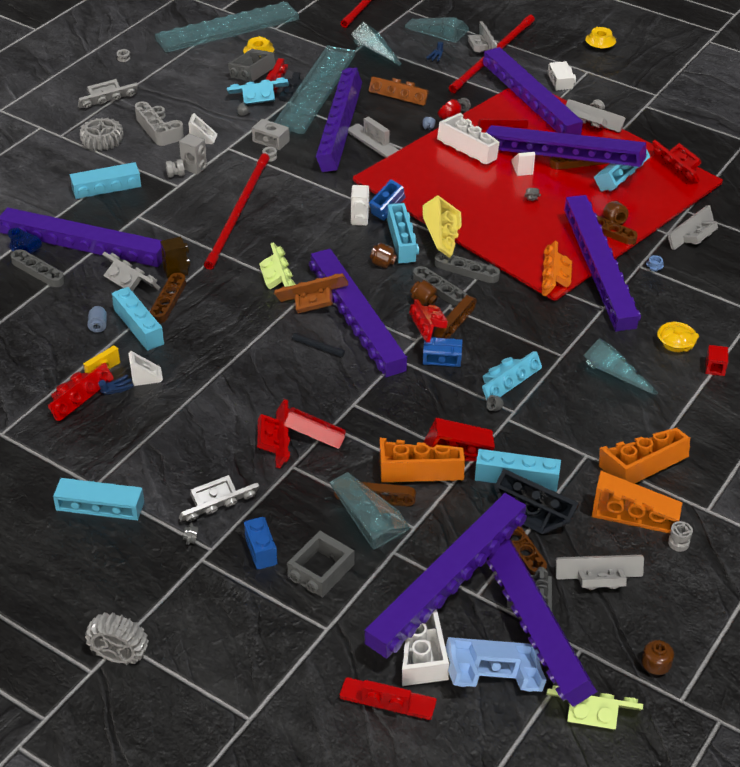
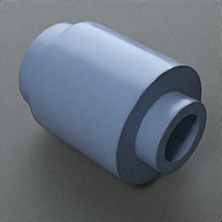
[87,306,107,332]

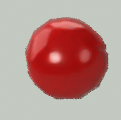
[437,99,461,120]

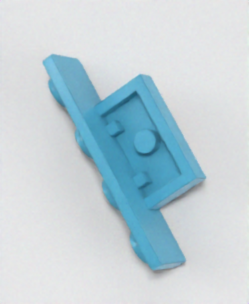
[227,78,289,105]
[482,351,542,400]

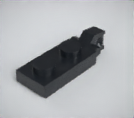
[279,72,302,103]

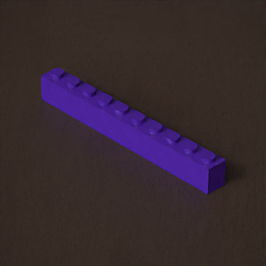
[483,47,583,135]
[316,67,362,172]
[485,125,646,167]
[564,195,641,332]
[0,207,162,267]
[309,249,407,377]
[365,493,527,659]
[486,538,597,707]

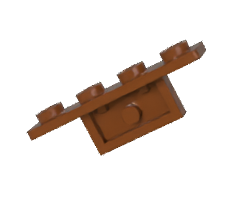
[369,77,429,105]
[274,273,348,313]

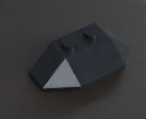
[494,468,579,535]

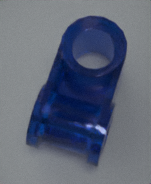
[8,228,42,254]

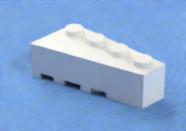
[437,113,499,164]
[402,609,449,686]

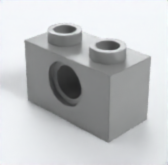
[252,119,290,150]
[179,134,207,175]

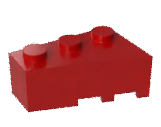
[423,418,495,461]

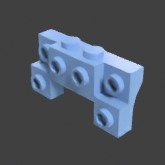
[445,637,546,692]

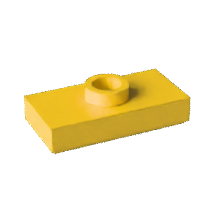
[83,346,120,373]

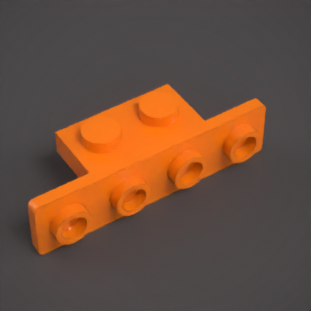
[542,241,572,297]

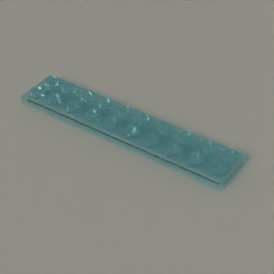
[155,2,299,53]
[274,45,355,134]

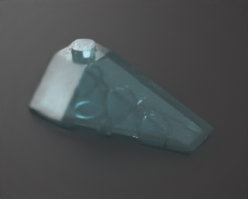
[405,17,469,43]
[352,21,402,66]
[583,339,658,395]
[330,472,410,550]

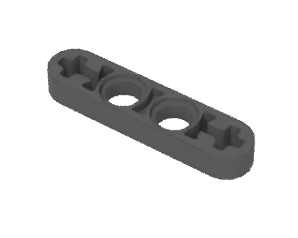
[11,250,65,287]
[434,252,500,283]
[413,266,468,307]

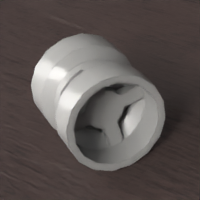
[166,159,185,178]
[668,521,693,552]

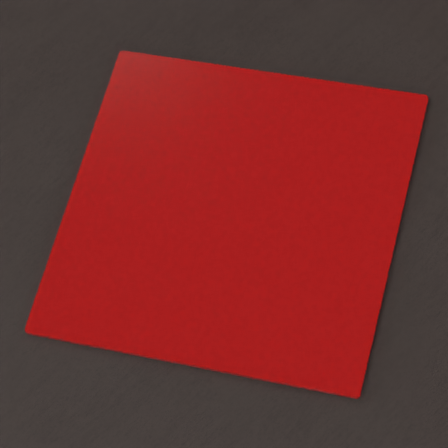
[353,88,723,301]

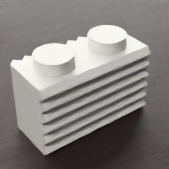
[548,61,576,91]
[351,185,369,225]

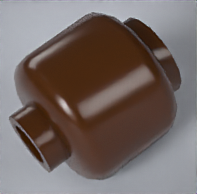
[603,201,629,225]
[370,243,397,268]
[410,280,438,306]
[642,640,674,675]

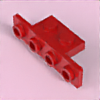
[265,58,288,94]
[652,140,701,183]
[409,299,448,343]
[48,363,114,421]
[257,399,290,469]
[340,677,437,720]

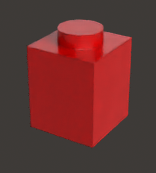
[705,345,728,376]

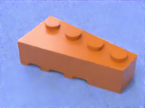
[599,428,690,484]
[380,438,465,483]
[592,471,682,534]

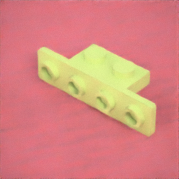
[259,242,296,289]
[546,685,643,730]

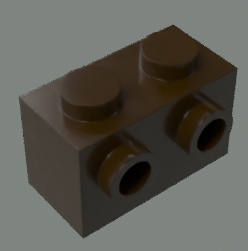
[160,236,190,279]

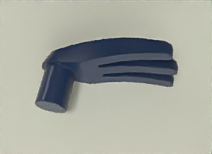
[426,42,443,62]
[98,374,134,395]

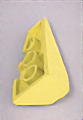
[423,196,462,257]

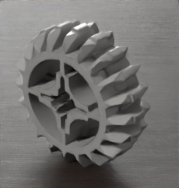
[80,118,124,151]
[85,612,149,665]

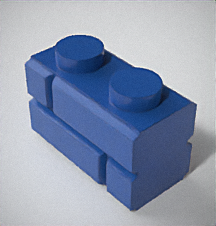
[369,179,406,221]
[423,337,462,367]
[244,517,278,569]

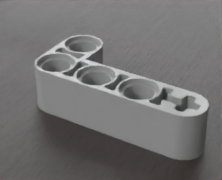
[135,101,184,146]

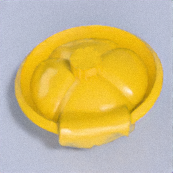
[585,27,616,49]
[243,36,274,57]
[657,322,699,352]

